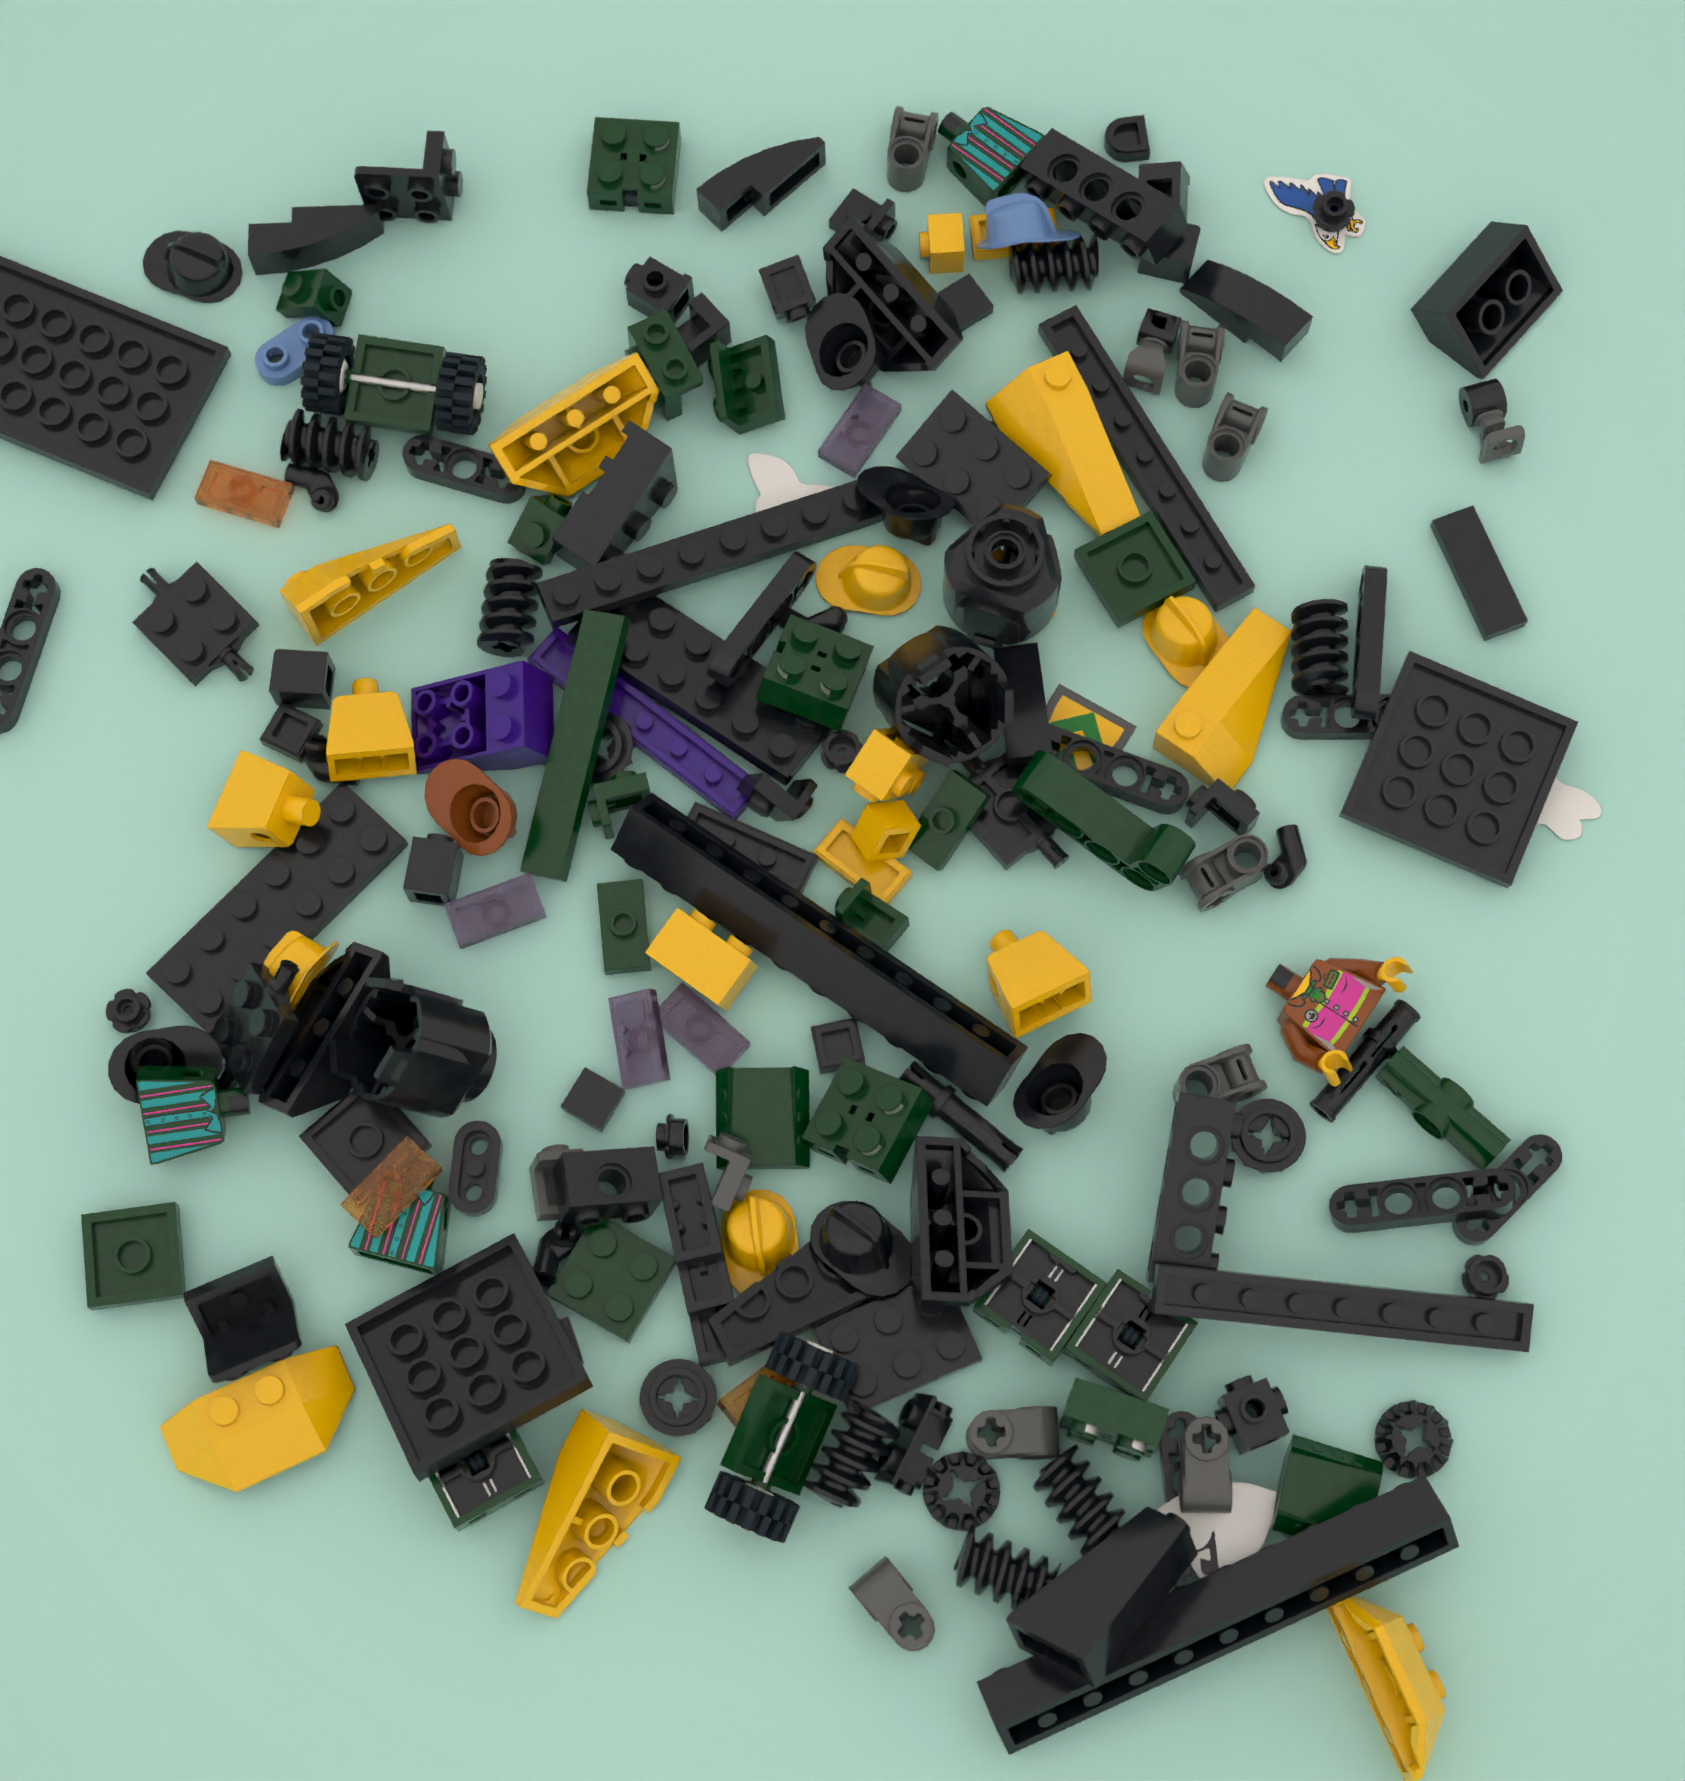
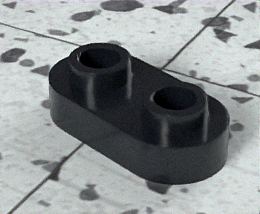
[448,1121,503,1217]

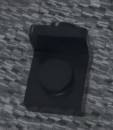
[829,188,897,241]

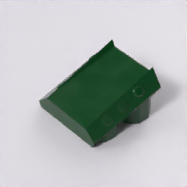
[716,1066,810,1170]
[1272,1434,1383,1538]

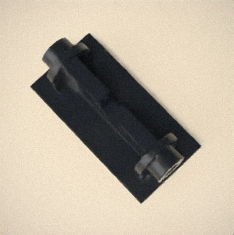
[874,1393,953,1497]

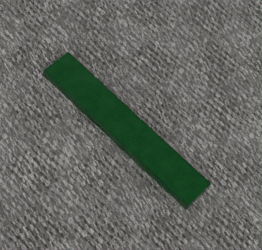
[520,609,631,882]

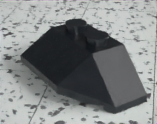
[823,216,964,372]
[258,942,390,1118]
[910,1136,1013,1307]

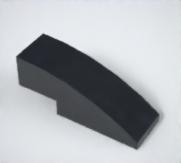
[696,137,826,232]
[248,204,384,275]
[1179,260,1313,362]

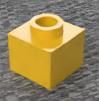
[919,213,965,274]
[850,800,921,862]

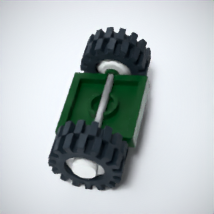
[300,332,487,436]
[704,1331,860,1543]

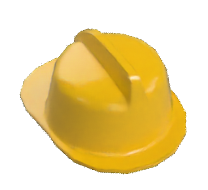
[816,545,921,616]
[1142,596,1229,688]
[263,931,340,1011]
[721,1189,799,1294]

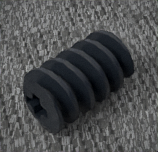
[1009,234,1099,294]
[280,409,379,482]
[477,558,543,658]
[1291,599,1349,695]
[801,1399,901,1508]
[1033,1444,1126,1556]
[953,1525,1062,1610]

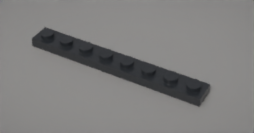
[1038,305,1255,612]
[537,480,882,629]
[1150,1263,1534,1352]

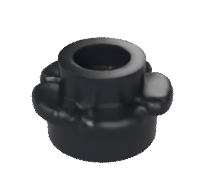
[1313,190,1355,232]
[821,730,864,774]
[106,989,151,1033]
[656,1114,689,1160]
[1461,1255,1509,1299]

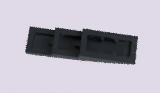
[659,1163,735,1367]

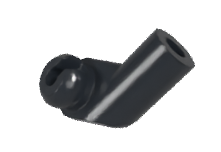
[284,463,339,512]
[779,606,848,633]
[302,734,360,786]
[1264,824,1307,889]
[533,1220,581,1286]

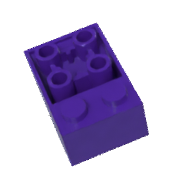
[411,660,554,774]

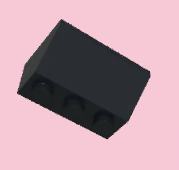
[1411,222,1563,379]

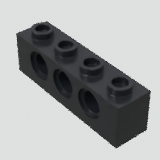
[1019,128,1189,265]
[1146,1091,1243,1283]

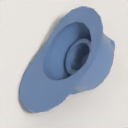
[977,193,1081,249]

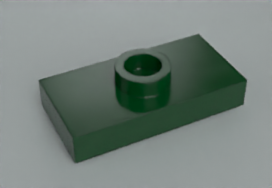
[908,770,991,871]
[597,879,651,975]

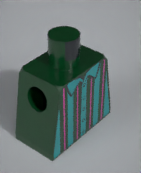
[938,107,1045,207]
[136,1065,251,1165]
[348,1159,451,1276]

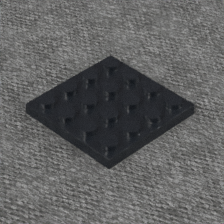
[1339,651,1578,889]
[345,1233,594,1482]

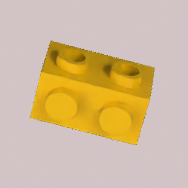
[845,728,929,803]
[645,907,759,1012]

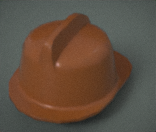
[424,759,518,856]

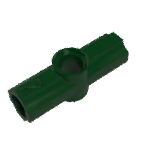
[1375,1046,1511,1170]

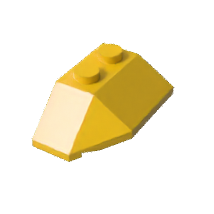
[488,352,659,497]
[160,1345,356,1493]
[1326,1596,1446,1781]

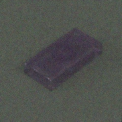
[818,383,902,478]
[444,872,547,949]
[651,982,751,1076]
[608,988,671,1089]

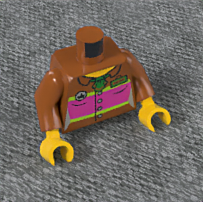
[1265,957,1413,1087]

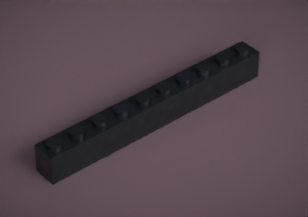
[610,793,1028,1106]
[977,1475,1459,1755]

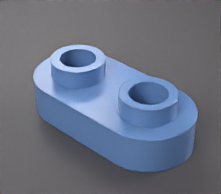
[255,316,335,386]

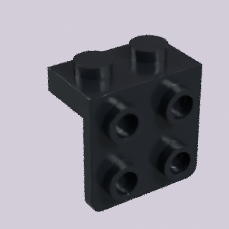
[354,131,463,223]
[183,1255,302,1383]

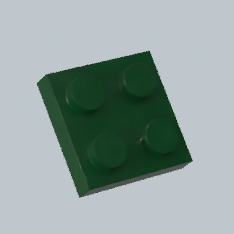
[1074,511,1196,628]
[81,1202,186,1311]
[546,1219,676,1343]

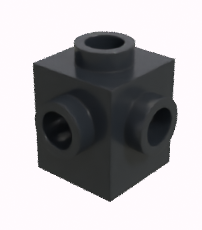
[1214,1375,1290,1455]

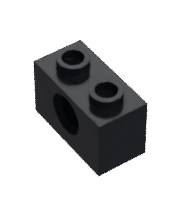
[553,1146,663,1227]

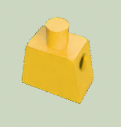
[326,678,417,782]
[207,750,321,847]
[986,930,1092,1039]

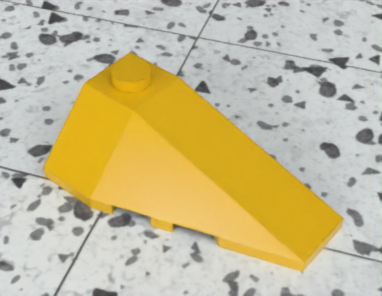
[985,351,1140,537]
[279,523,461,646]
[1153,607,1291,790]
[515,1409,682,1619]

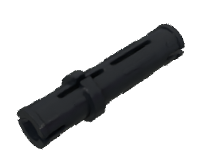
[1309,999,1421,1123]
[899,1061,1023,1173]

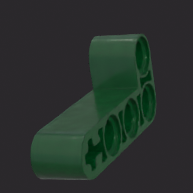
[1012,750,1196,891]

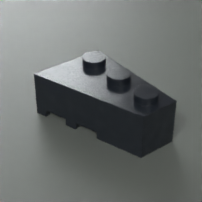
[552,420,678,570]

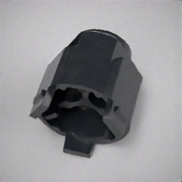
[943,504,1062,649]
[873,625,1014,767]
[329,977,497,1118]

